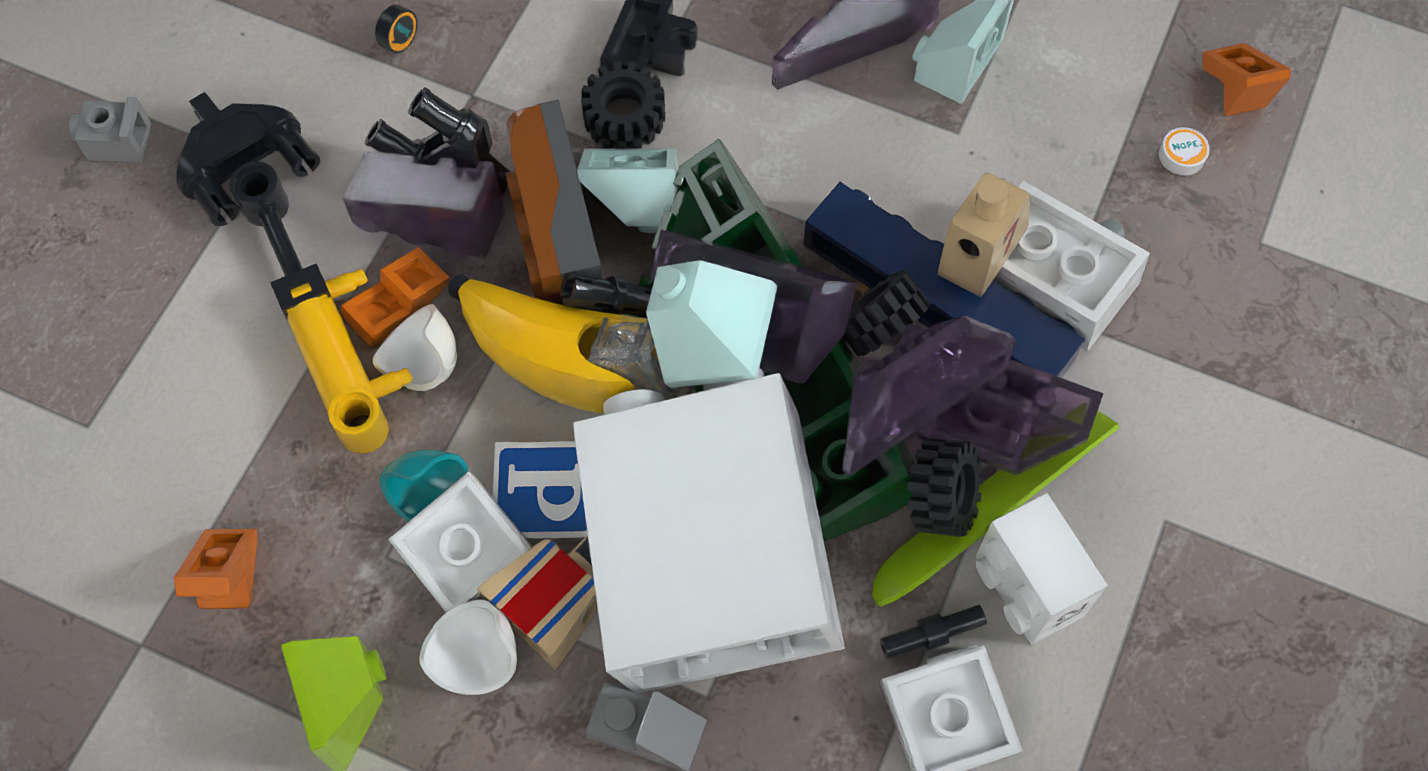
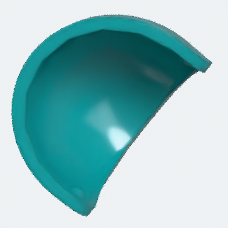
[379,449,469,522]

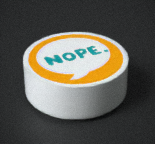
[1159,127,1210,176]

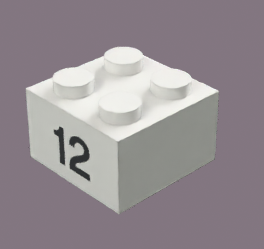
[975,493,1108,645]

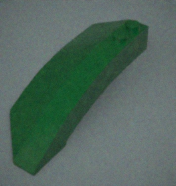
[638,139,916,541]

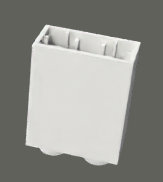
[573,368,845,693]

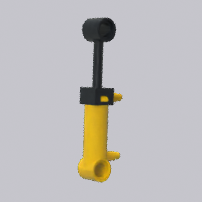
[229,161,413,454]

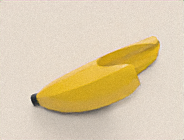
[448,273,661,414]

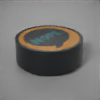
[375,4,417,53]

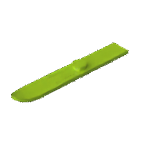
[872,403,1119,607]

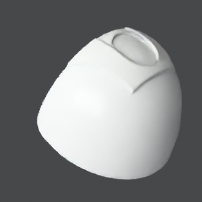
[373,304,457,391]
[419,600,517,695]

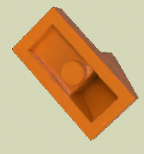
[1202,43,1291,116]
[174,529,258,609]

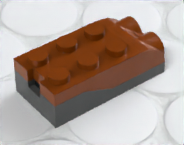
[506,99,603,312]

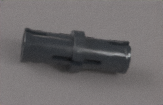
[560,272,652,319]

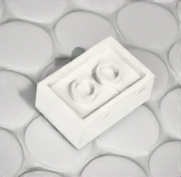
[971,181,1150,352]

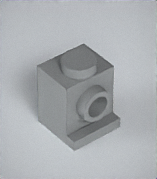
[69,97,152,163]

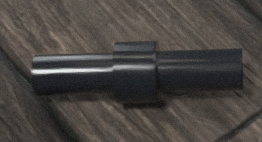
[880,605,987,659]

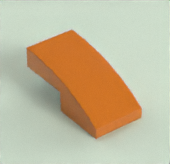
[341,247,450,348]

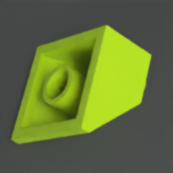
[281,636,387,771]

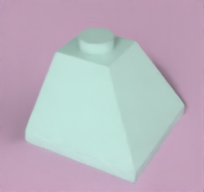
[912,0,1014,104]
[577,148,677,233]
[646,260,777,388]

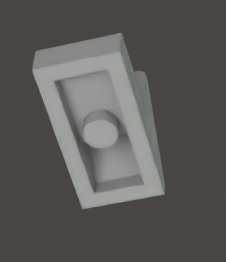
[585,682,707,771]

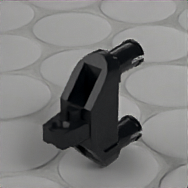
[364,87,511,200]
[176,92,320,227]

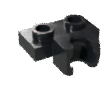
[600,0,697,76]

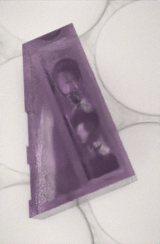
[343,152,505,260]

